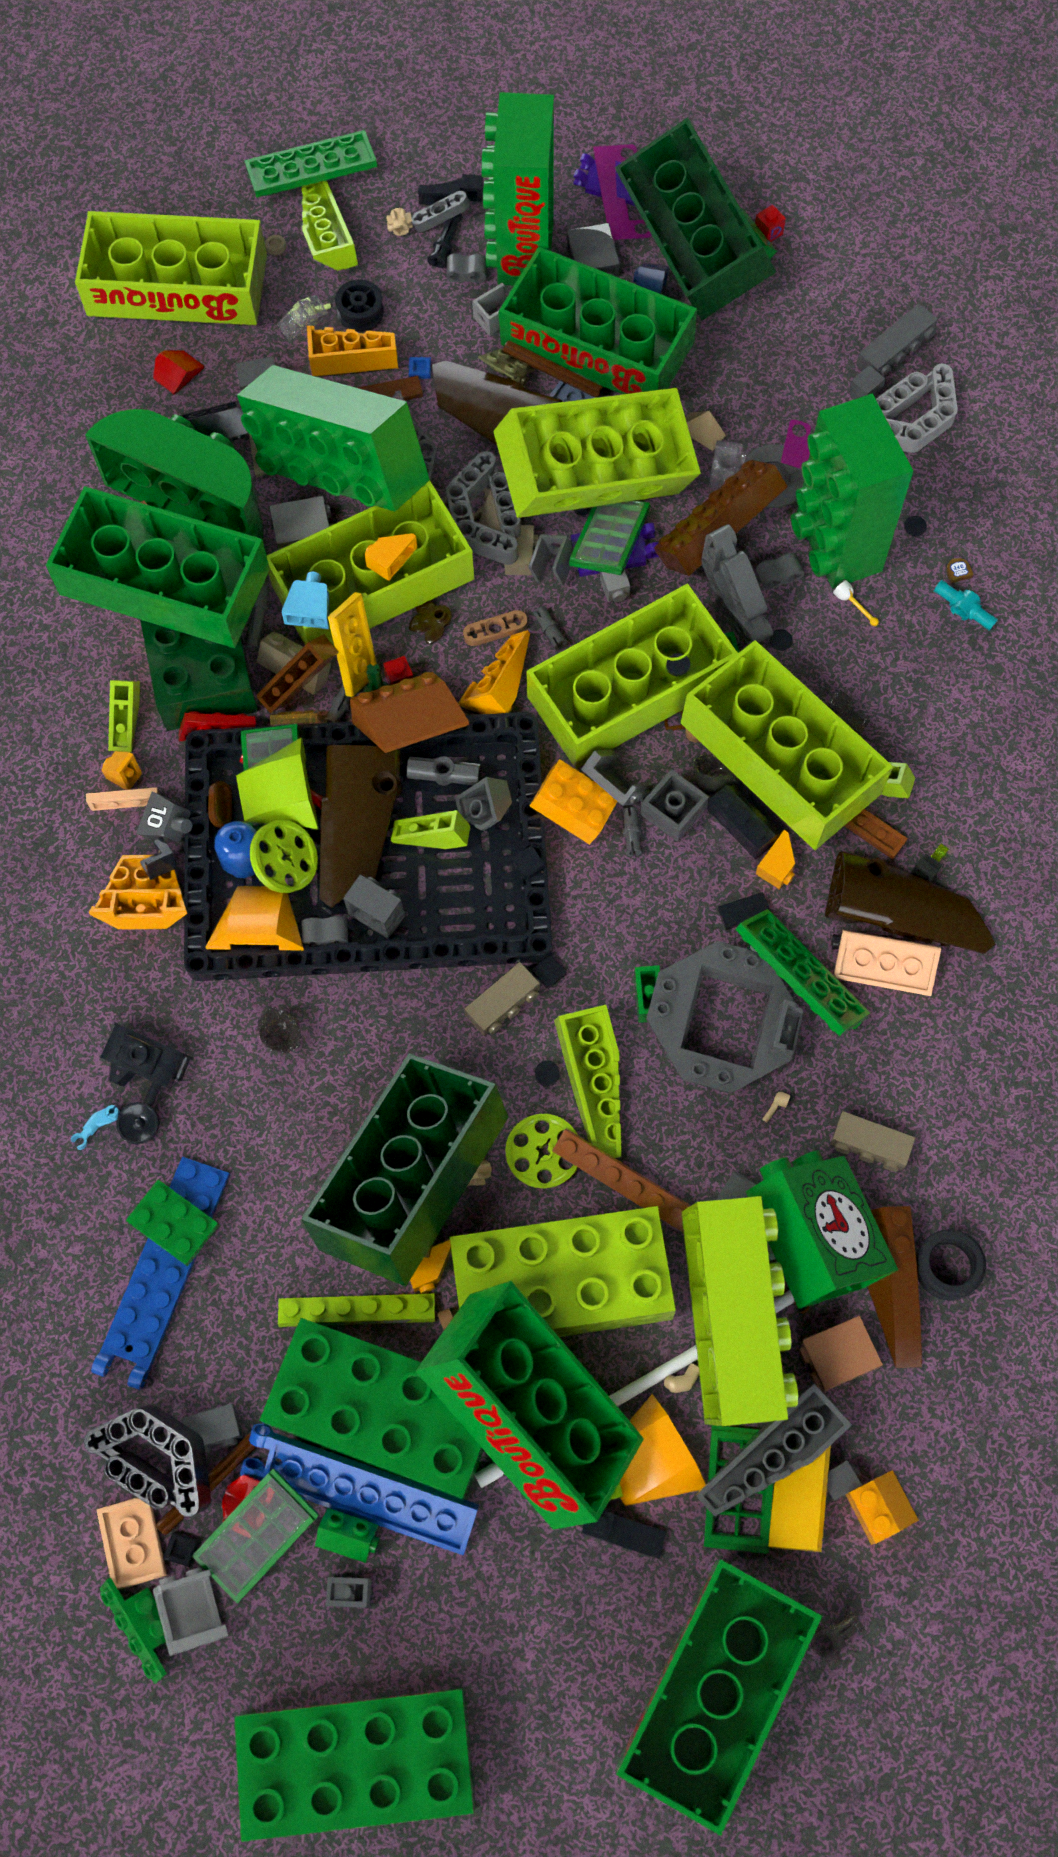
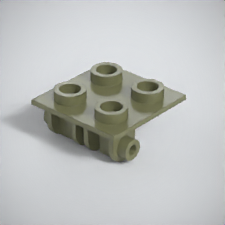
[478,349,535,385]

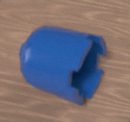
[215,821,266,878]

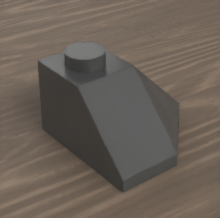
[455,777,512,831]

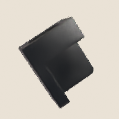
[140,837,177,880]

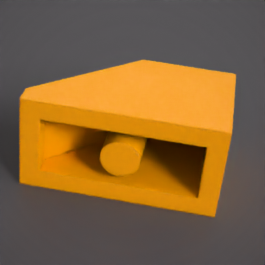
[365,533,417,581]
[101,751,142,790]
[756,830,795,890]
[410,1240,451,1294]

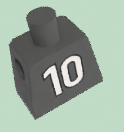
[136,792,192,843]

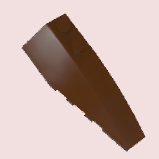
[867,1206,922,1368]

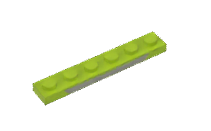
[278,1294,435,1327]

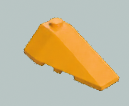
[458,630,530,714]

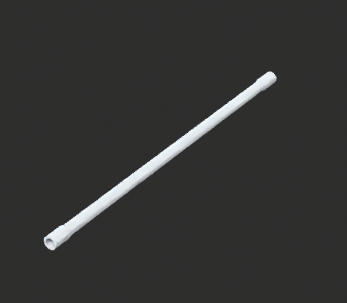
[475,1290,795,1488]

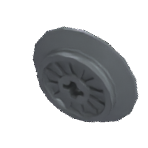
[744,444,804,508]

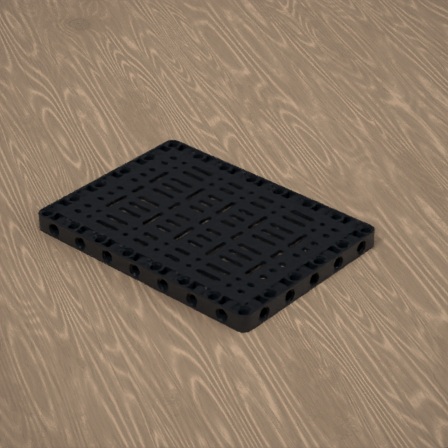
[184,712,552,981]

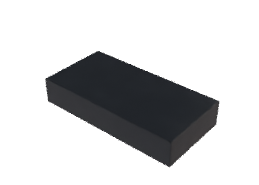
[717,892,771,930]

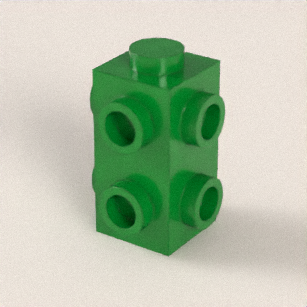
[315,1508,380,1563]

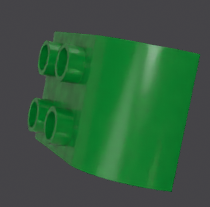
[85,409,264,541]

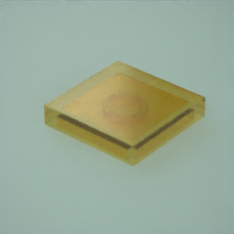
[270,710,322,725]

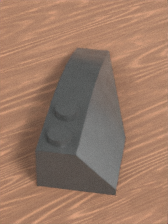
[696,1381,852,1517]

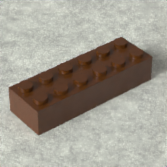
[654,460,788,576]

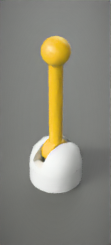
[833,580,879,626]

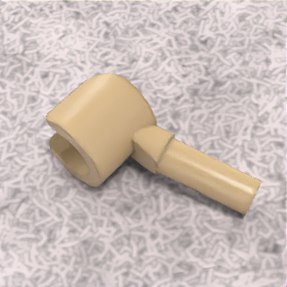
[762,1092,790,1123]

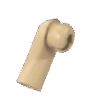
[664,1363,699,1393]

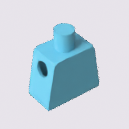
[282,572,329,629]

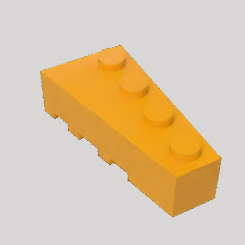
[307,326,398,376]

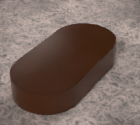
[208,781,232,828]

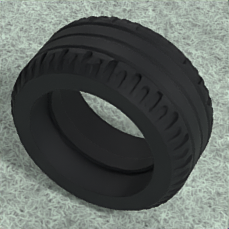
[916,1229,986,1301]

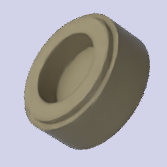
[265,235,286,255]

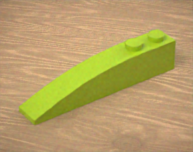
[302,180,358,271]
[554,1005,621,1158]

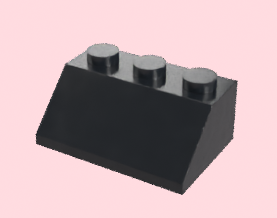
[180,400,248,440]
[707,781,791,860]

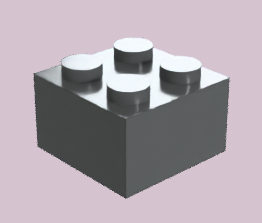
[640,769,709,842]
[343,875,405,939]

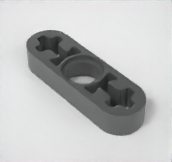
[412,191,470,232]

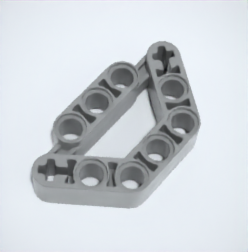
[876,364,958,453]

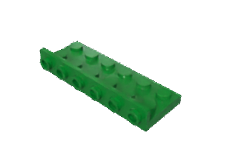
[244,130,377,198]
[735,909,870,1036]

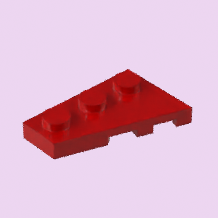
[178,711,256,741]

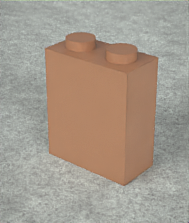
[798,1316,883,1392]

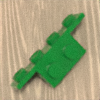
[100,1577,167,1684]

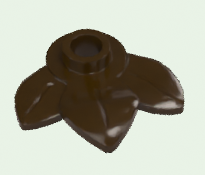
[409,602,452,644]

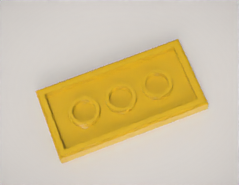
[328,592,377,697]
[768,1445,831,1552]

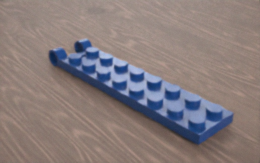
[91,1157,230,1390]
[240,1424,480,1555]

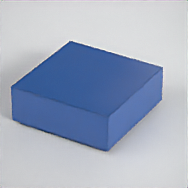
[409,357,431,379]

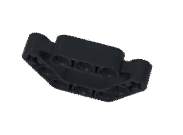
[84,1404,211,1517]

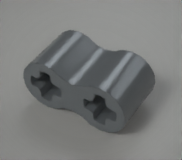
[446,254,487,283]
[756,553,804,590]
[302,916,348,947]

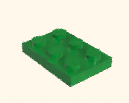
[125,1180,219,1267]

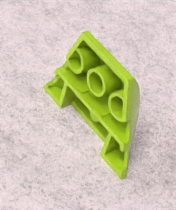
[236,738,319,830]

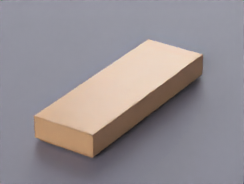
[86,787,161,811]

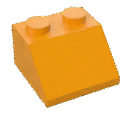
[846,1470,919,1545]

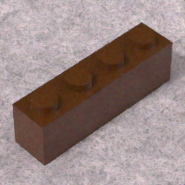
[256,634,339,714]

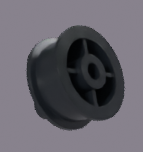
[335,279,384,332]

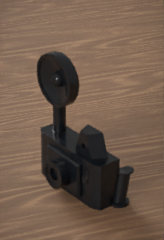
[100,1022,193,1145]

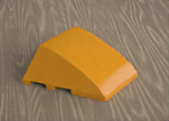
[89,855,187,929]
[206,886,304,951]
[620,1394,706,1506]

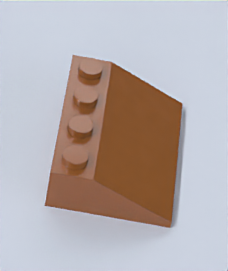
[350,672,469,753]

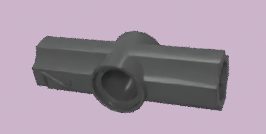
[407,756,480,786]

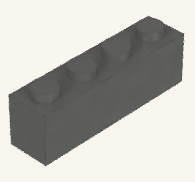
[856,304,938,377]

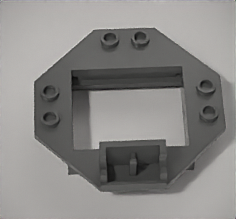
[646,941,803,1094]

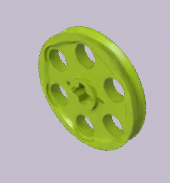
[250,820,318,893]
[505,1114,578,1188]

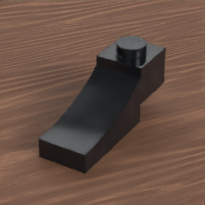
[418,174,484,205]
[581,1511,666,1559]

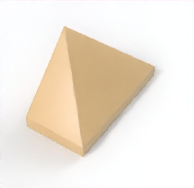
[685,411,726,451]

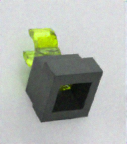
[911,843,949,882]

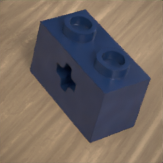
[633,262,670,294]

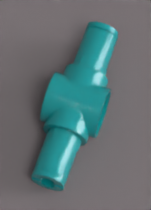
[933,580,998,631]

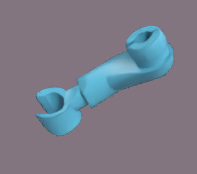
[71,1105,120,1150]

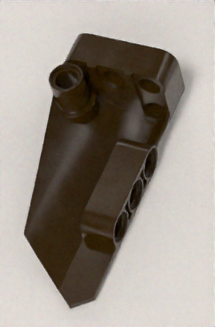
[432,360,563,447]
[320,745,403,908]
[825,851,996,954]

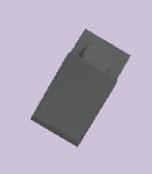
[325,1577,372,1608]

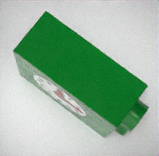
[745,1150,898,1309]

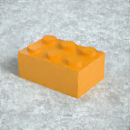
[530,759,618,845]

